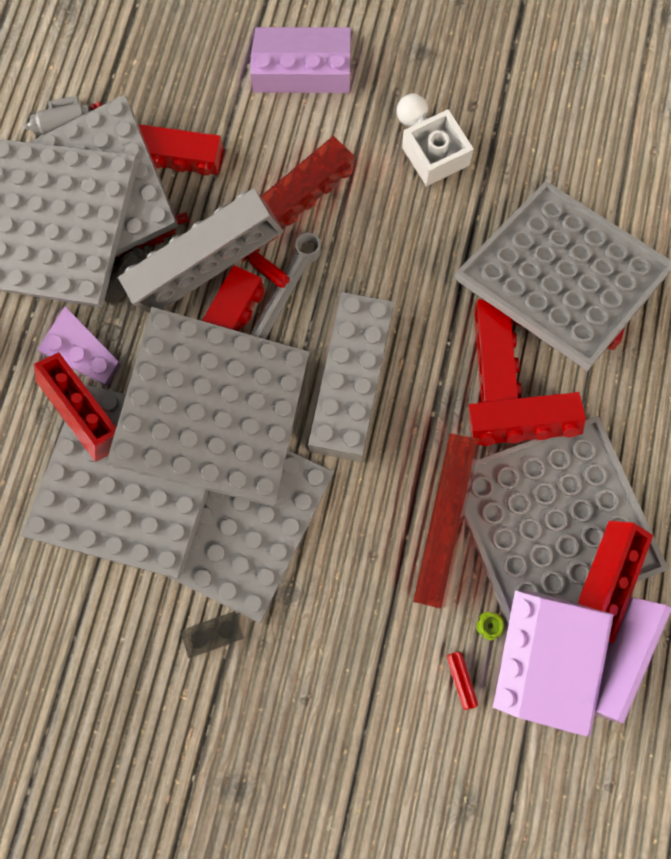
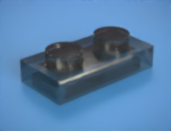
[180,611,245,658]

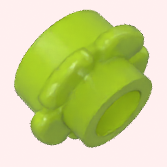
[476,612,505,640]

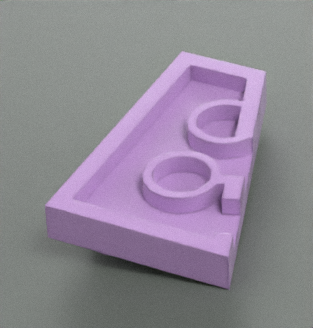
[37,306,121,387]

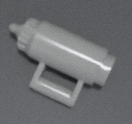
[24,96,91,136]

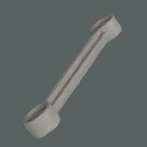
[250,232,321,339]

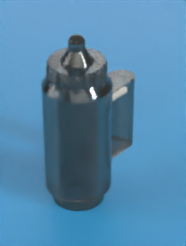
[104,245,151,307]

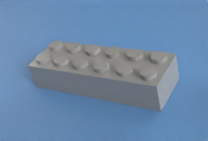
[118,188,284,313]
[308,292,394,462]

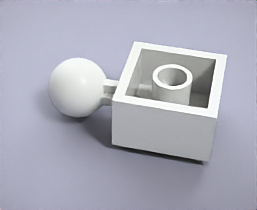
[397,94,474,187]

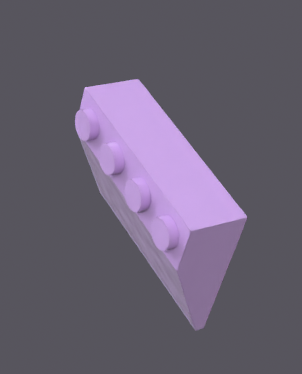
[250,27,350,93]
[493,591,613,737]
[595,597,671,724]

